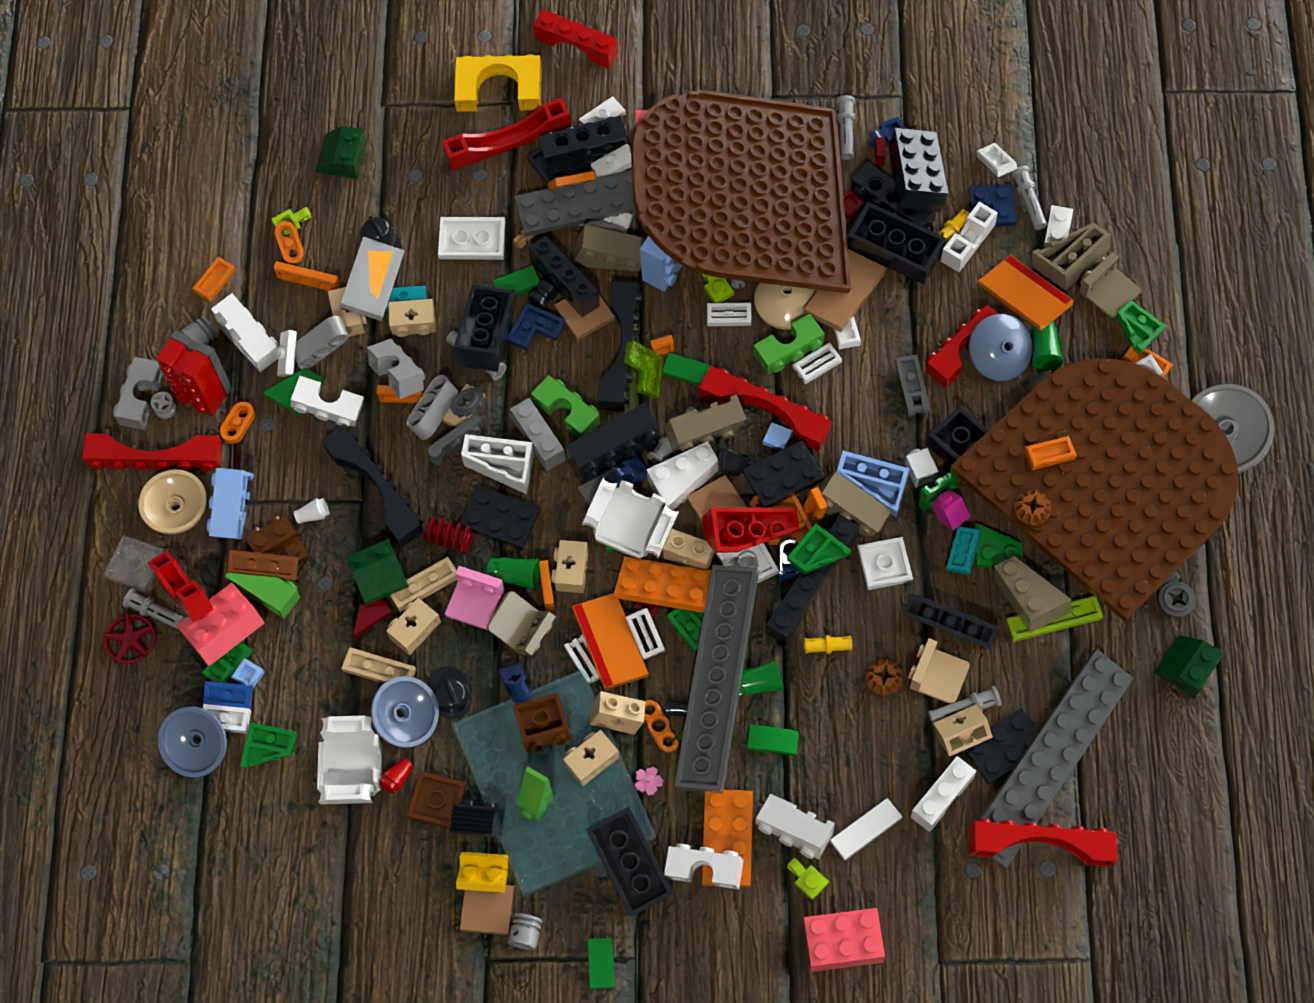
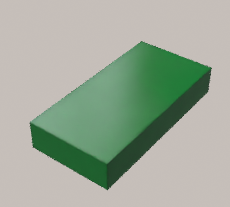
[492,265,540,296]
[662,353,711,386]
[588,938,615,990]

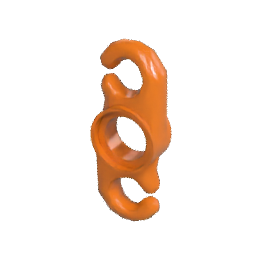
[644,700,679,752]

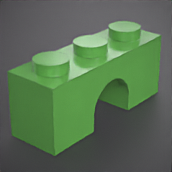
[754,314,825,375]
[531,375,600,439]

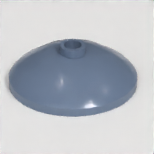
[968,314,1033,381]
[370,676,439,748]
[158,706,227,777]

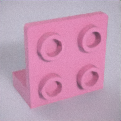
[445,566,504,630]

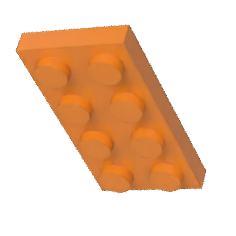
[614,556,711,613]
[702,790,753,887]

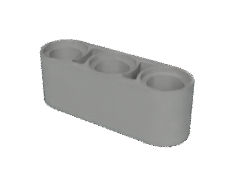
[295,316,349,369]
[406,375,458,440]

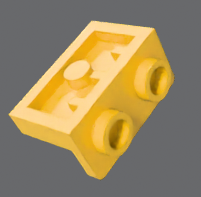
[456,852,509,893]

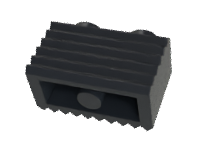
[449,800,505,838]

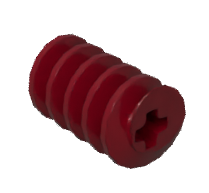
[423,515,475,555]

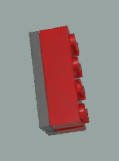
[156,330,232,416]

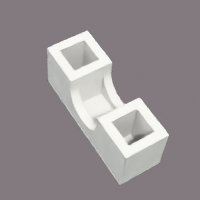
[941,202,998,272]
[291,376,364,428]
[911,756,976,832]
[664,844,744,890]

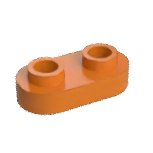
[275,221,304,264]
[220,402,255,444]

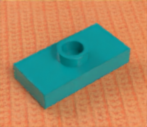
[385,286,427,311]
[946,526,982,575]

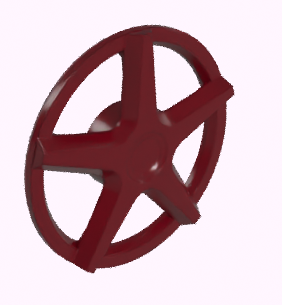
[103,614,156,664]

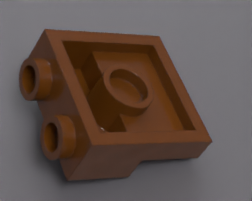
[246,516,310,565]
[512,693,572,754]

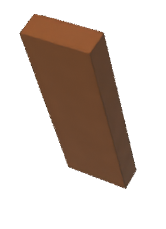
[227,550,299,580]

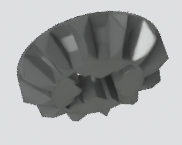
[450,388,485,418]
[1158,581,1196,618]

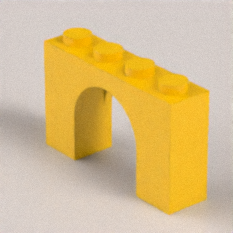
[454,54,542,112]

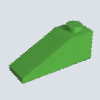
[225,573,301,619]
[516,767,554,822]

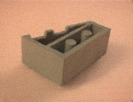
[1032,222,1110,291]
[572,224,647,271]
[663,394,746,452]
[818,471,892,537]
[994,556,1072,633]

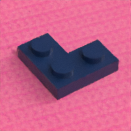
[968,184,1016,227]
[507,303,566,351]

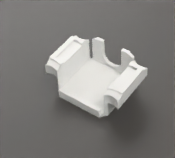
[582,478,679,559]
[317,716,382,804]

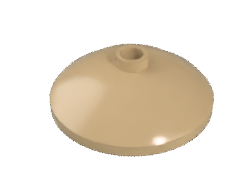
[754,283,817,330]
[139,470,207,534]

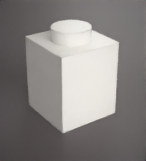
[905,448,938,488]

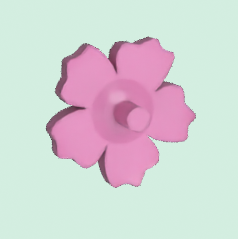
[634,767,664,796]

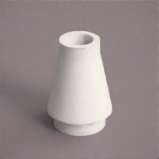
[294,498,329,524]

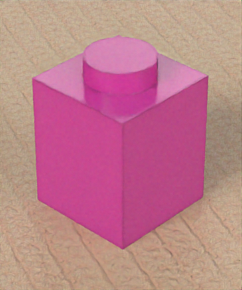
[931,489,970,531]

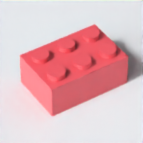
[176,583,265,666]
[803,908,885,972]

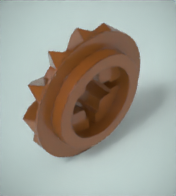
[1014,489,1052,525]
[866,658,903,695]

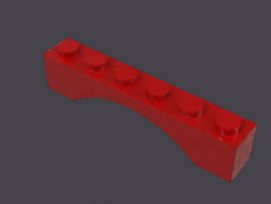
[442,97,571,171]
[699,366,832,452]
[82,434,223,471]
[968,818,1117,867]

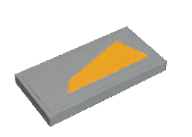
[339,236,404,321]

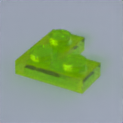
[624,340,664,399]

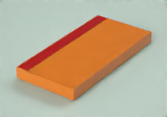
[978,255,1073,331]
[572,593,648,691]

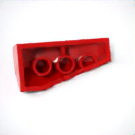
[702,508,800,553]

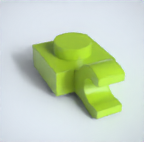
[271,207,311,237]
[702,274,734,303]
[787,858,829,901]

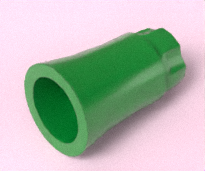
[1032,321,1064,371]
[487,557,540,590]
[739,659,784,697]

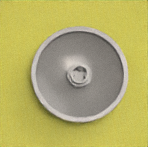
[1191,384,1274,473]

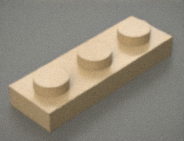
[390,557,457,612]
[341,648,416,683]

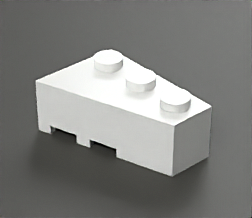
[211,293,279,372]
[461,434,534,494]
[647,441,718,511]
[756,794,835,860]

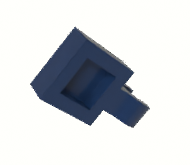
[868,117,905,148]
[609,457,647,485]

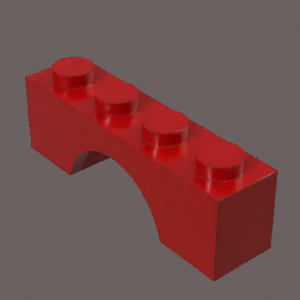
[533,9,619,69]
[926,305,998,389]
[147,551,214,622]

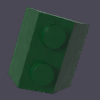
[315,126,367,179]
[346,539,409,605]
[1154,635,1224,698]

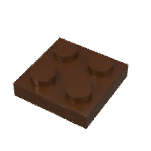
[406,771,467,829]

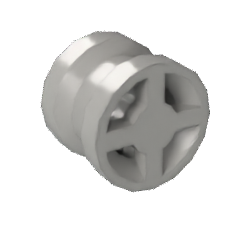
[151,392,177,419]

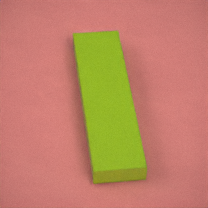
[1006,596,1103,642]

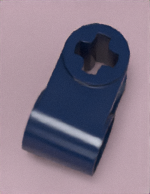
[778,536,801,582]
[498,661,531,703]

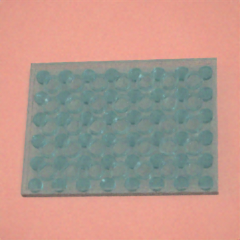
[452,669,657,897]

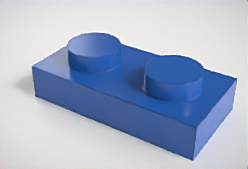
[203,681,253,709]

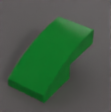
[202,641,253,683]
[746,725,799,757]

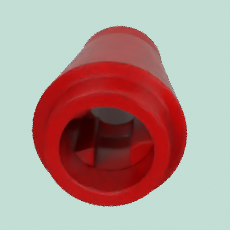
[380,758,414,794]

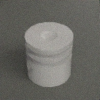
[181,315,218,345]
[507,913,543,950]

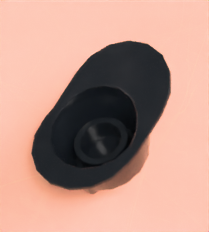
[360,215,401,249]
[708,442,755,477]
[429,666,472,719]

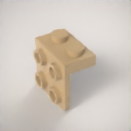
[908,638,970,704]

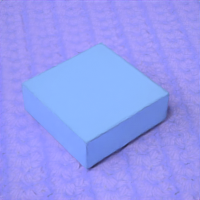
[763,422,792,451]
[231,658,265,688]

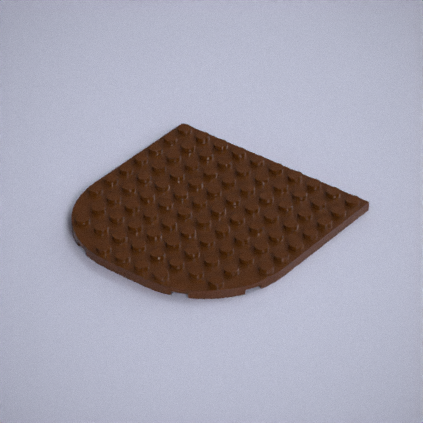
[631,91,851,293]
[950,359,1238,622]

